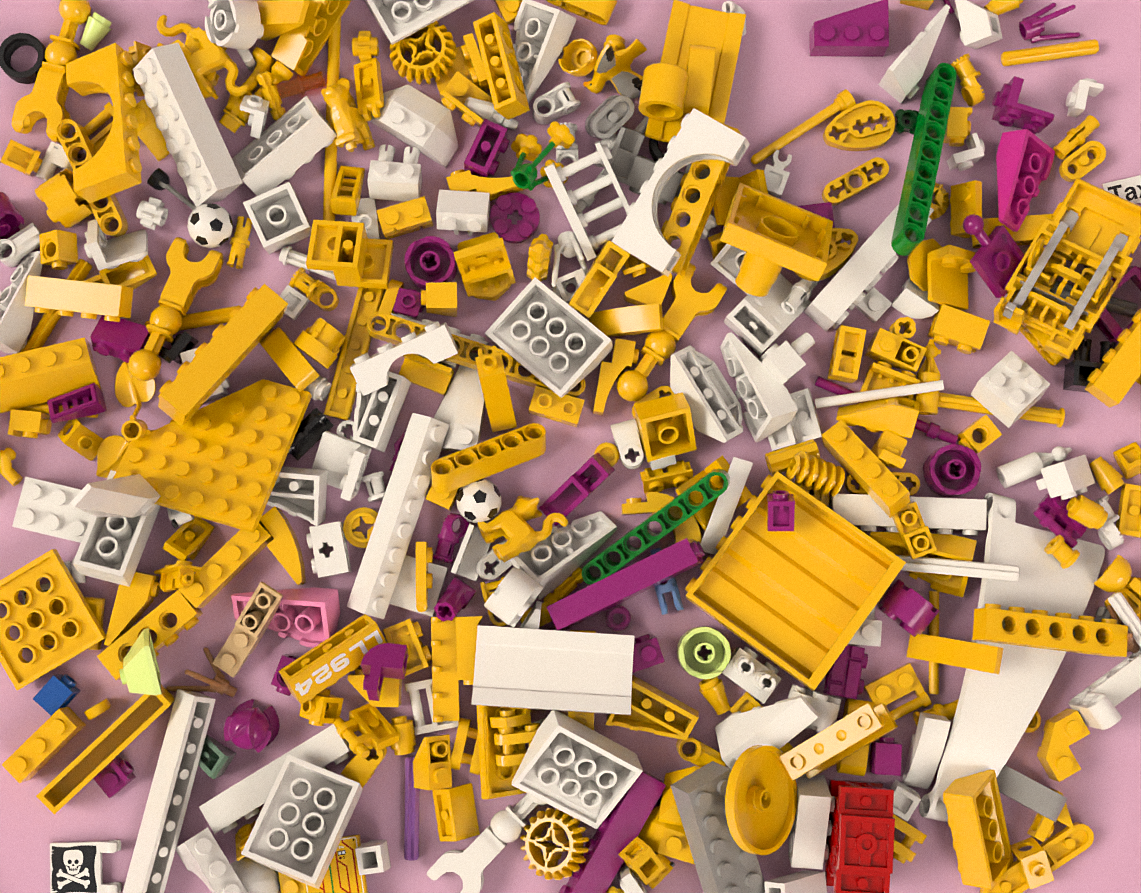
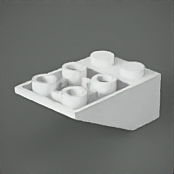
[724,273,811,356]

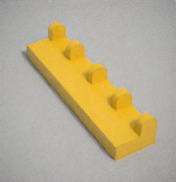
[431,616,460,722]

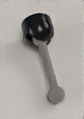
[147,168,196,211]

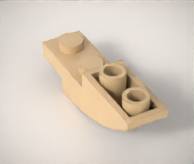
[212,581,283,678]

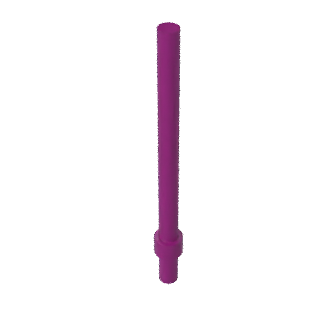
[814,376,958,444]

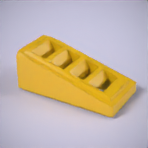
[331,166,365,216]

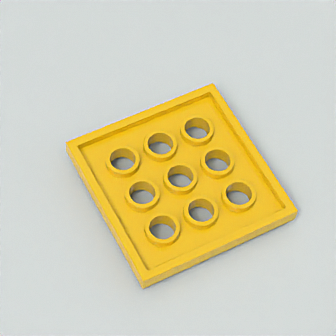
[0,549,106,690]

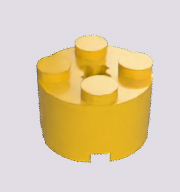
[35,169,93,228]

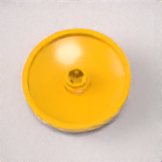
[725,745,797,855]

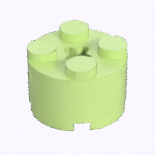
[677,626,731,679]

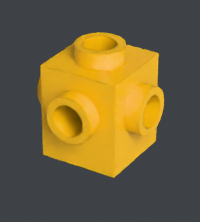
[299,688,344,726]

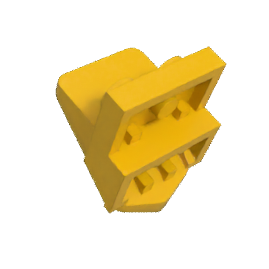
[453,232,516,301]

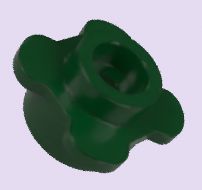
[894,109,919,135]

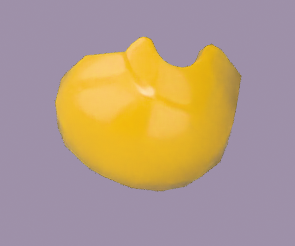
[558,38,598,77]
[1094,555,1132,592]

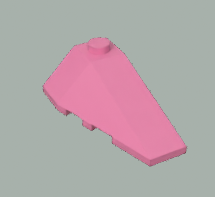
[231,587,340,648]

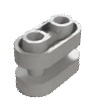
[585,95,634,139]

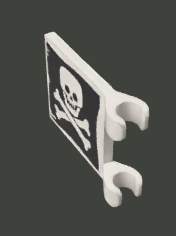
[50,840,122,893]

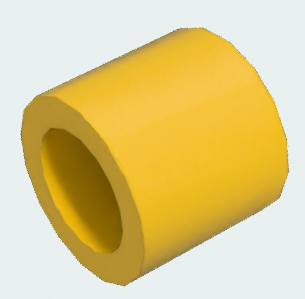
[638,63,689,121]

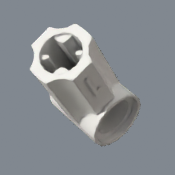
[0,222,42,267]

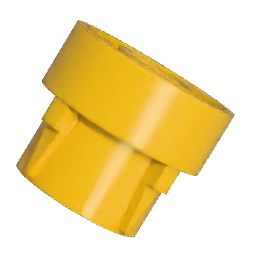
[293,317,346,369]

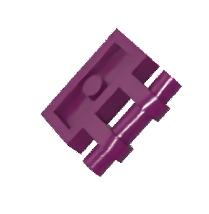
[1033,492,1088,548]

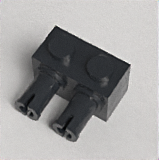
[1063,338,1117,393]

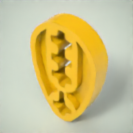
[823,100,895,151]
[794,228,858,281]

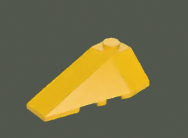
[256,0,310,42]

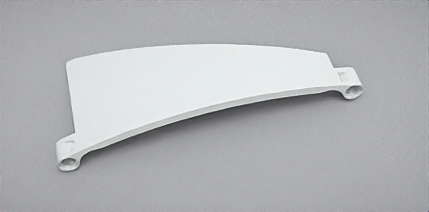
[919,492,1105,822]

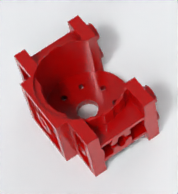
[825,779,895,893]

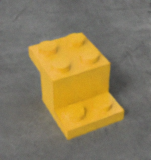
[306,220,394,289]

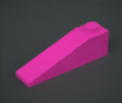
[996,129,1055,232]

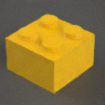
[634,392,697,462]

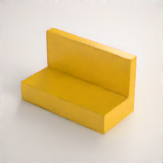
[398,354,454,396]
[432,783,480,842]

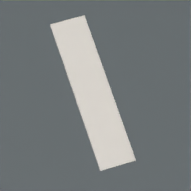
[700,457,753,555]

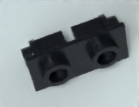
[288,408,334,461]

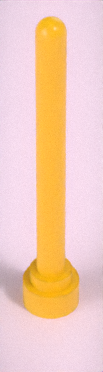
[751,89,856,164]

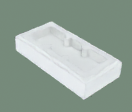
[352,198,380,239]

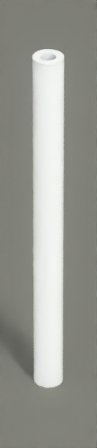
[815,380,944,408]

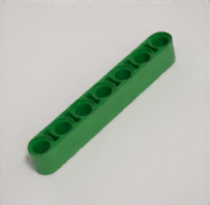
[582,469,730,585]

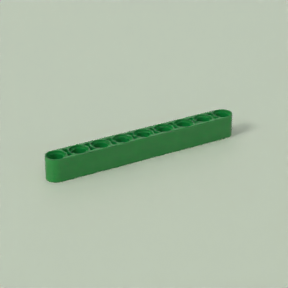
[891,63,957,256]

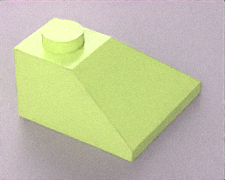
[119,628,161,695]

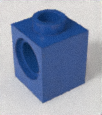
[33,674,80,716]

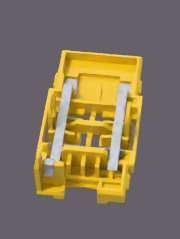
[993,178,1141,360]

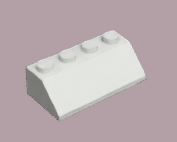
[232,96,337,196]

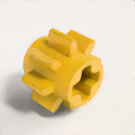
[352,31,379,63]

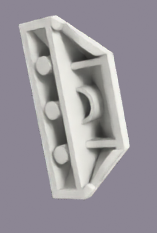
[370,85,459,168]
[670,345,743,443]

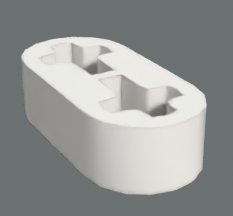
[476,541,513,580]

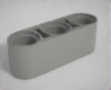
[997,765,1067,822]

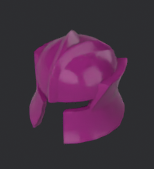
[224,699,280,753]

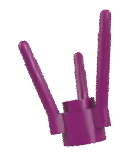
[1019,3,1080,44]

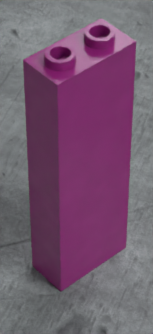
[547,538,705,631]

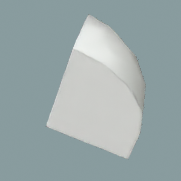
[891,277,939,319]

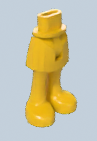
[219,46,293,134]

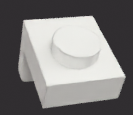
[1066,78,1104,117]
[947,133,985,171]

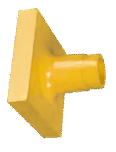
[720,183,833,297]

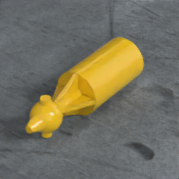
[915,339,941,415]

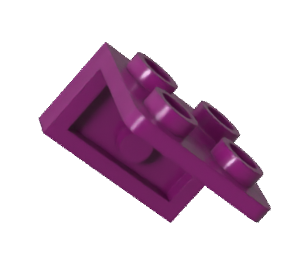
[992,76,1055,134]

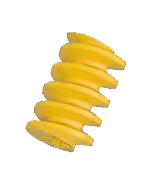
[786,451,845,497]

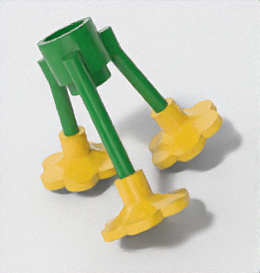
[510,121,575,191]

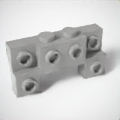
[602,126,710,205]

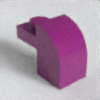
[361,643,409,701]

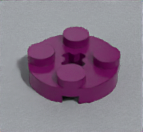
[490,193,540,244]

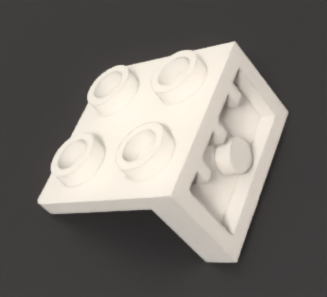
[312,431,372,501]

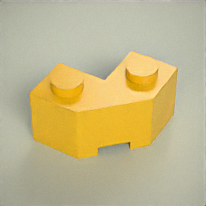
[1037,708,1091,782]

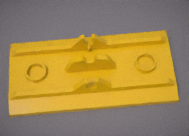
[645,0,746,143]

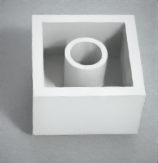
[243,182,312,254]
[970,351,1050,428]

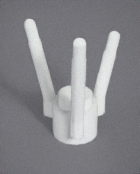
[551,231,588,287]

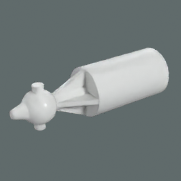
[996,446,1072,488]

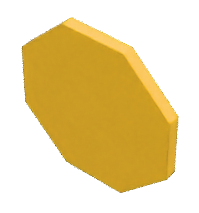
[907,238,942,291]

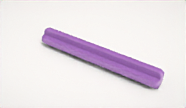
[404,756,420,861]

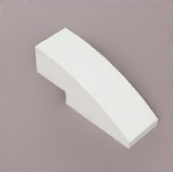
[902,712,951,789]

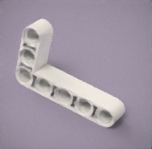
[1068,648,1141,730]

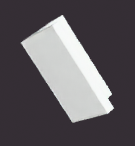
[451,524,491,582]

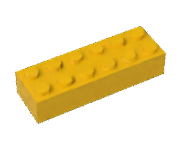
[158,283,288,426]

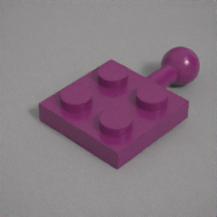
[963,214,1028,298]

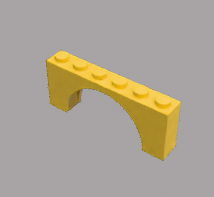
[66,43,142,203]

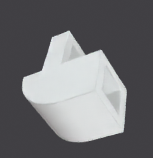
[355,840,391,875]

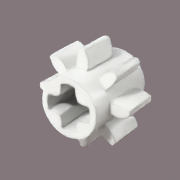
[136,197,168,230]

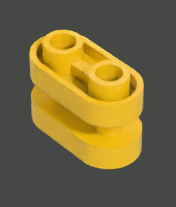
[451,717,480,775]
[494,723,540,766]
[893,814,927,864]

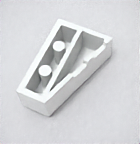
[267,466,327,526]

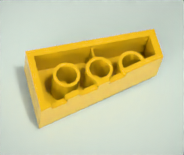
[271,0,352,78]

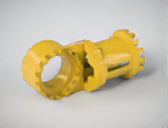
[950,53,985,107]
[289,267,339,312]

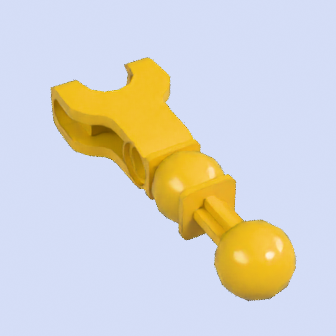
[12,0,91,143]
[128,237,224,381]
[617,263,727,401]

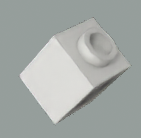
[890,779,921,822]

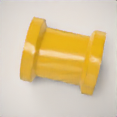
[889,317,916,340]
[1044,535,1080,569]

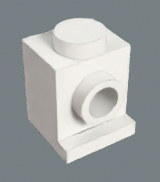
[552,268,585,303]

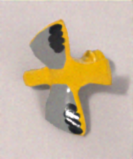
[583,34,647,99]

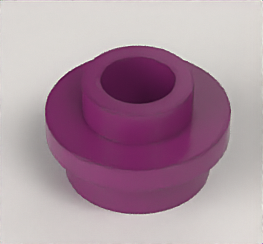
[605,605,631,631]

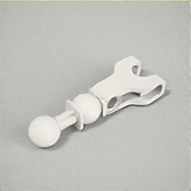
[427,793,547,893]

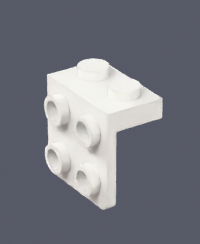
[84,219,148,270]

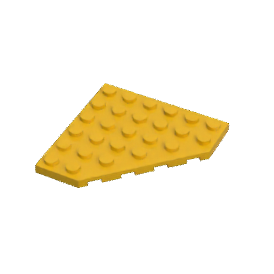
[113,379,312,533]

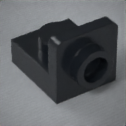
[159,331,199,364]

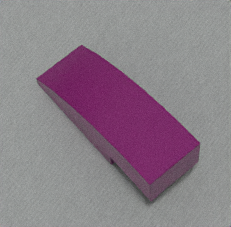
[539,452,615,526]

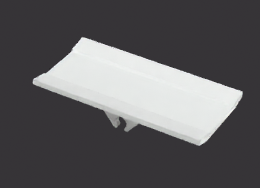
[471,625,634,715]

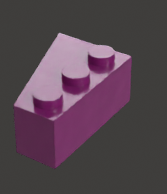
[809,0,889,57]

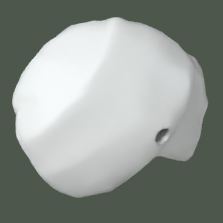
[230,857,280,893]

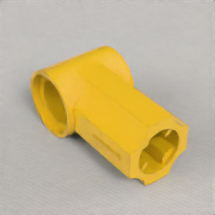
[676,735,726,767]

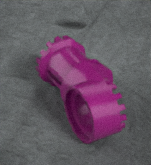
[433,513,469,564]

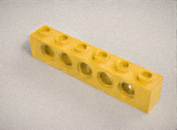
[661,122,742,277]
[972,603,1128,657]

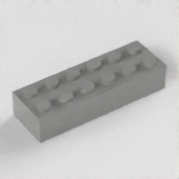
[671,761,765,893]

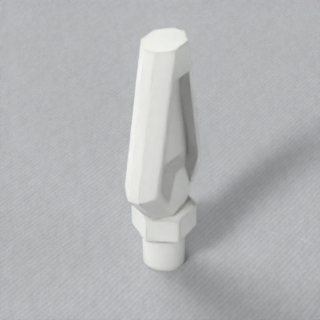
[464,97,519,130]

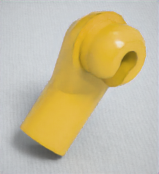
[0,447,23,486]

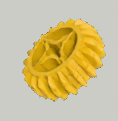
[389,21,456,85]
[520,808,589,880]

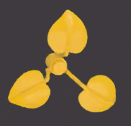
[96,362,174,478]

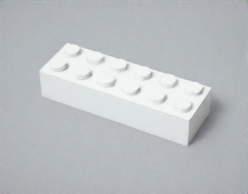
[133,43,243,208]
[804,204,934,331]

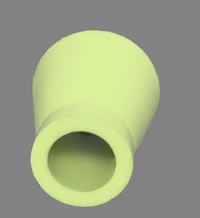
[79,12,112,51]

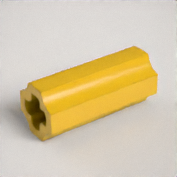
[765,439,821,476]

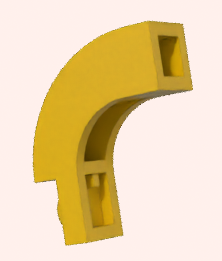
[621,492,702,544]

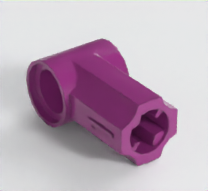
[434,576,476,622]

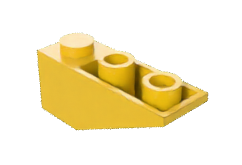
[836,397,920,438]

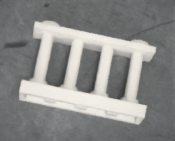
[544,141,630,261]

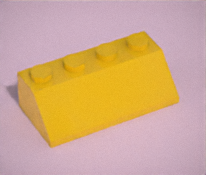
[0,337,101,414]
[943,770,1013,890]

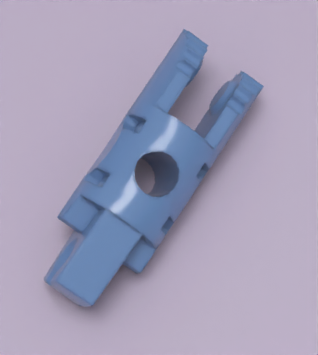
[650,548,684,615]

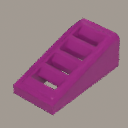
[47,383,107,423]

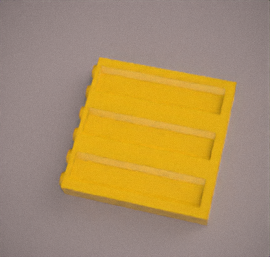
[685,471,906,691]

